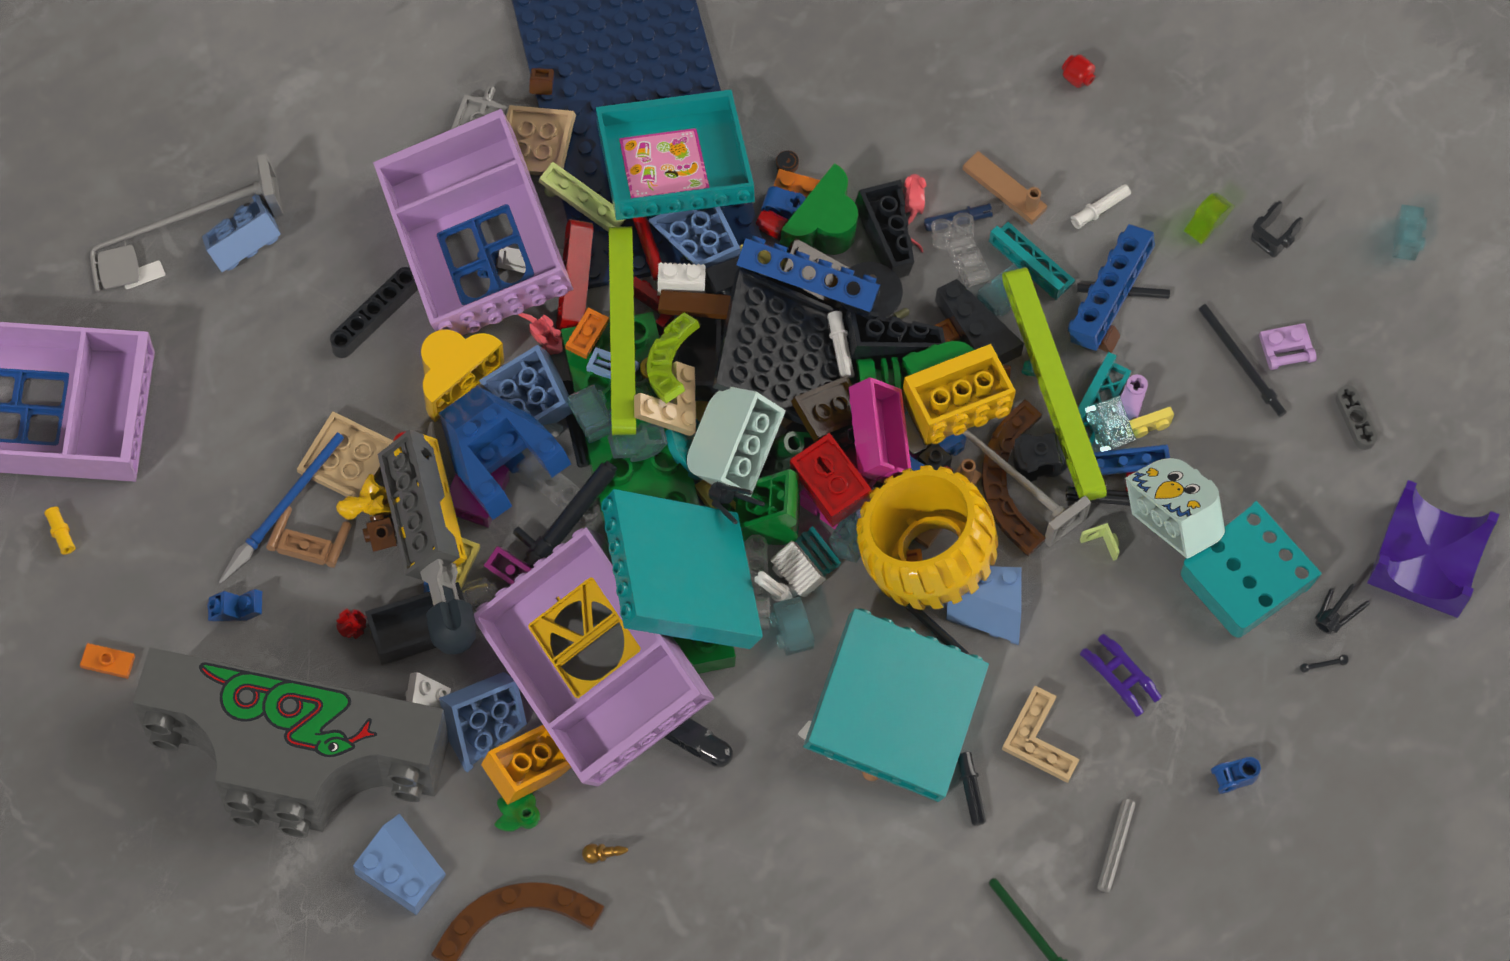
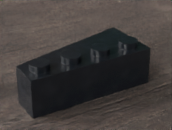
[855,179,914,278]
[935,279,1024,365]
[843,307,945,362]

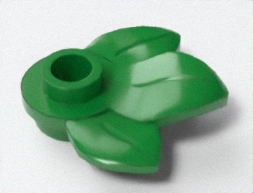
[494,793,540,832]

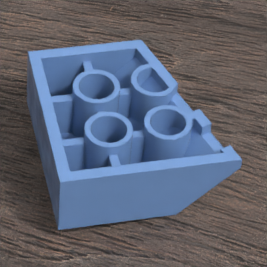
[202,194,281,272]
[649,207,741,269]
[479,345,577,425]
[946,566,1021,645]
[439,672,527,772]
[353,814,446,915]

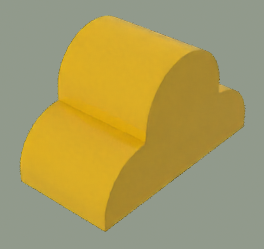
[421,329,504,422]

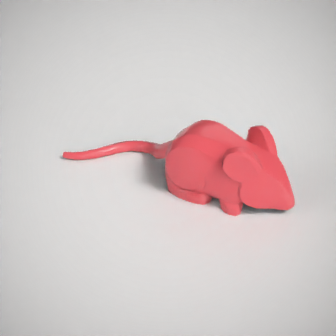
[903,174,927,252]
[518,312,563,355]

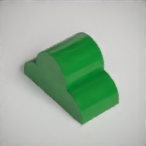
[780,163,858,255]
[723,469,801,545]

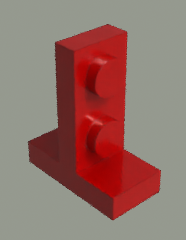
[633,277,674,336]

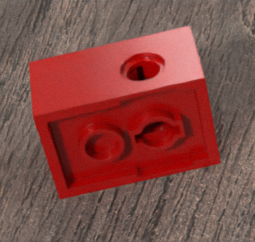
[790,433,872,527]

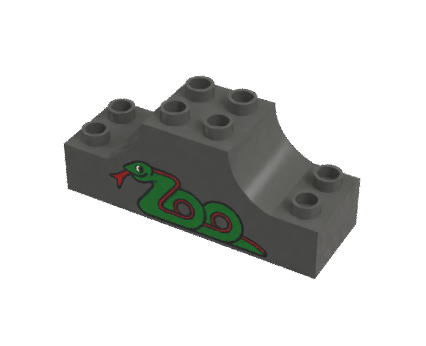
[133,647,449,838]

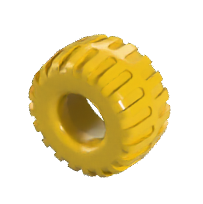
[856,465,998,610]

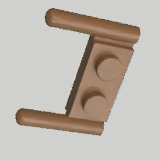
[266,506,351,568]

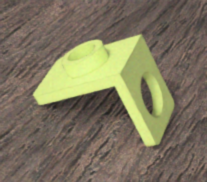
[1080,523,1120,561]

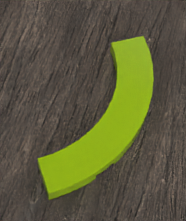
[646,313,700,404]

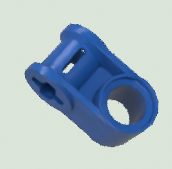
[761,186,806,219]
[1211,757,1261,794]

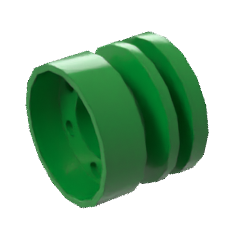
[856,357,903,390]

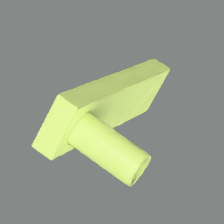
[538,162,626,232]

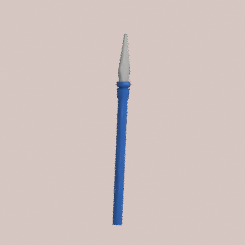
[219,432,344,583]

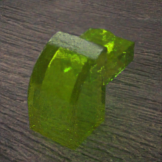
[1184,192,1235,244]

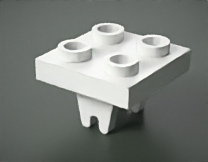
[405,672,451,708]

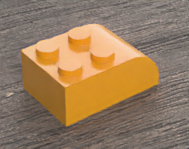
[481,725,571,805]

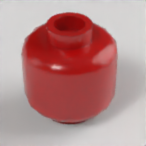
[1062,54,1096,88]

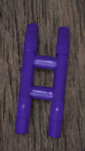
[1080,634,1162,717]

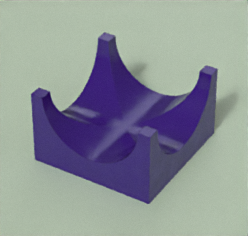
[1367,480,1500,618]

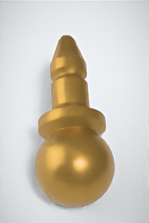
[582,844,628,864]

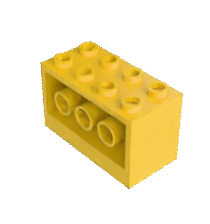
[902,344,1016,445]

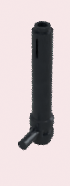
[513,460,618,568]

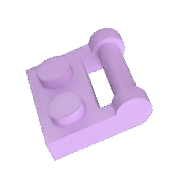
[1259,323,1317,370]

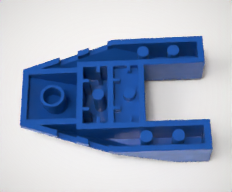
[439,386,571,520]

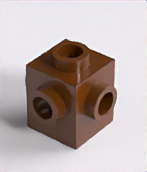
[362,514,397,552]

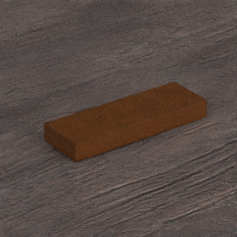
[658,290,731,319]

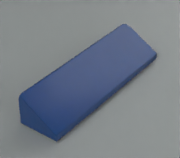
[1094,444,1170,475]

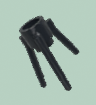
[709,481,765,524]
[1315,584,1370,634]

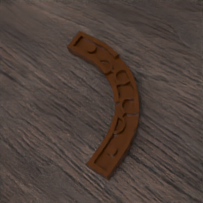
[982,399,1046,557]
[431,882,604,961]

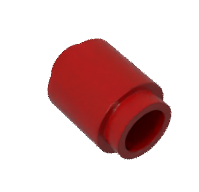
[756,210,789,241]

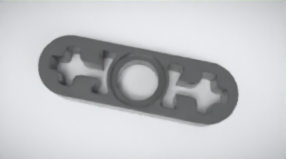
[1336,385,1377,450]

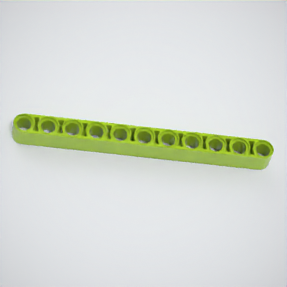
[609,226,636,435]
[1002,267,1107,501]

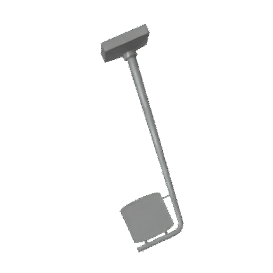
[90,154,283,292]
[904,407,1091,547]

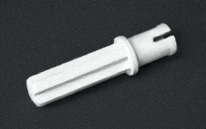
[1071,184,1131,229]
[827,311,854,379]
[754,571,796,607]

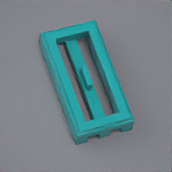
[795,526,841,576]

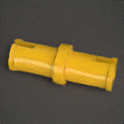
[44,506,76,555]

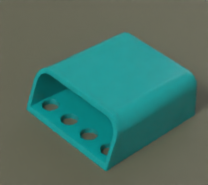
[1181,501,1322,638]

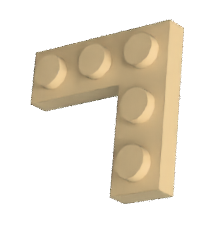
[634,361,696,436]
[1002,686,1080,783]

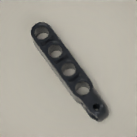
[664,718,733,768]

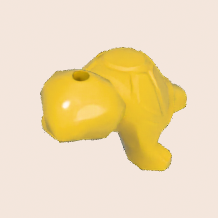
[336,474,391,520]

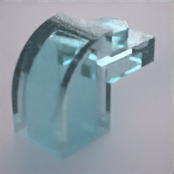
[608,423,668,462]

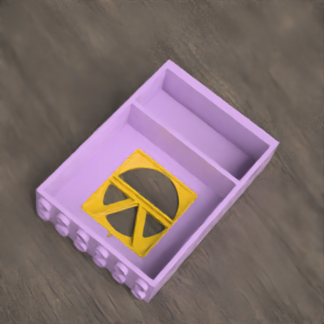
[474,527,715,787]

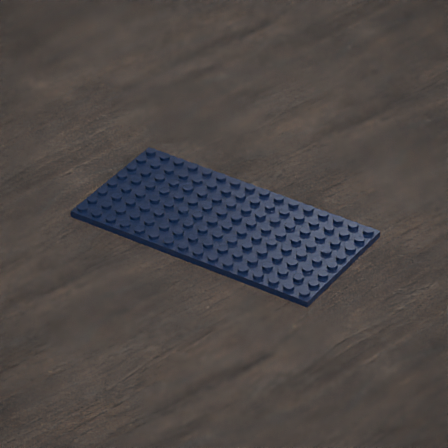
[511,0,762,289]

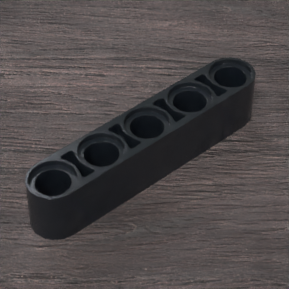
[330,267,417,358]

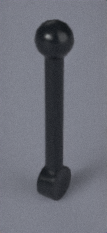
[1300,655,1349,673]

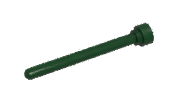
[989,878,1068,961]

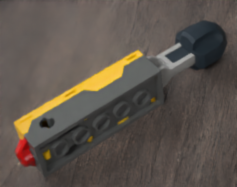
[377,429,476,654]

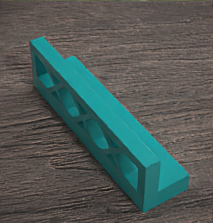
[989,222,1075,300]
[1078,352,1132,446]

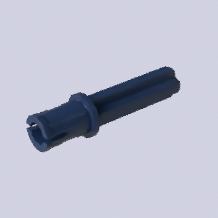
[924,203,993,231]

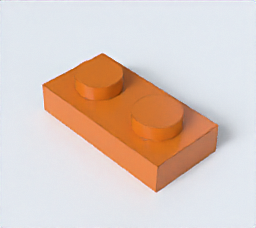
[774,169,820,200]
[565,307,609,359]

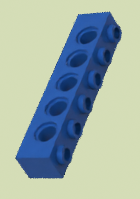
[1068,224,1155,351]
[737,235,880,312]

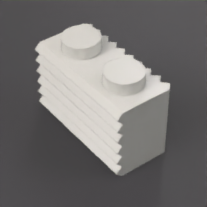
[657,262,706,295]
[770,541,826,598]

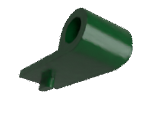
[770,431,818,460]

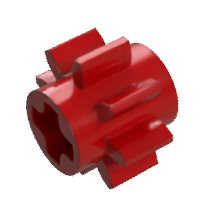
[336,608,367,639]

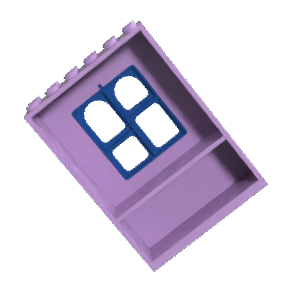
[373,109,573,336]
[0,322,155,482]

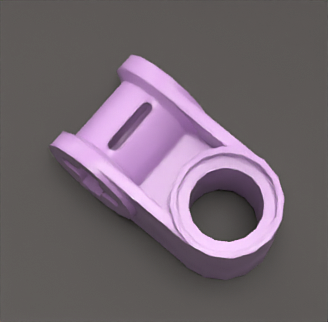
[1113,374,1148,421]

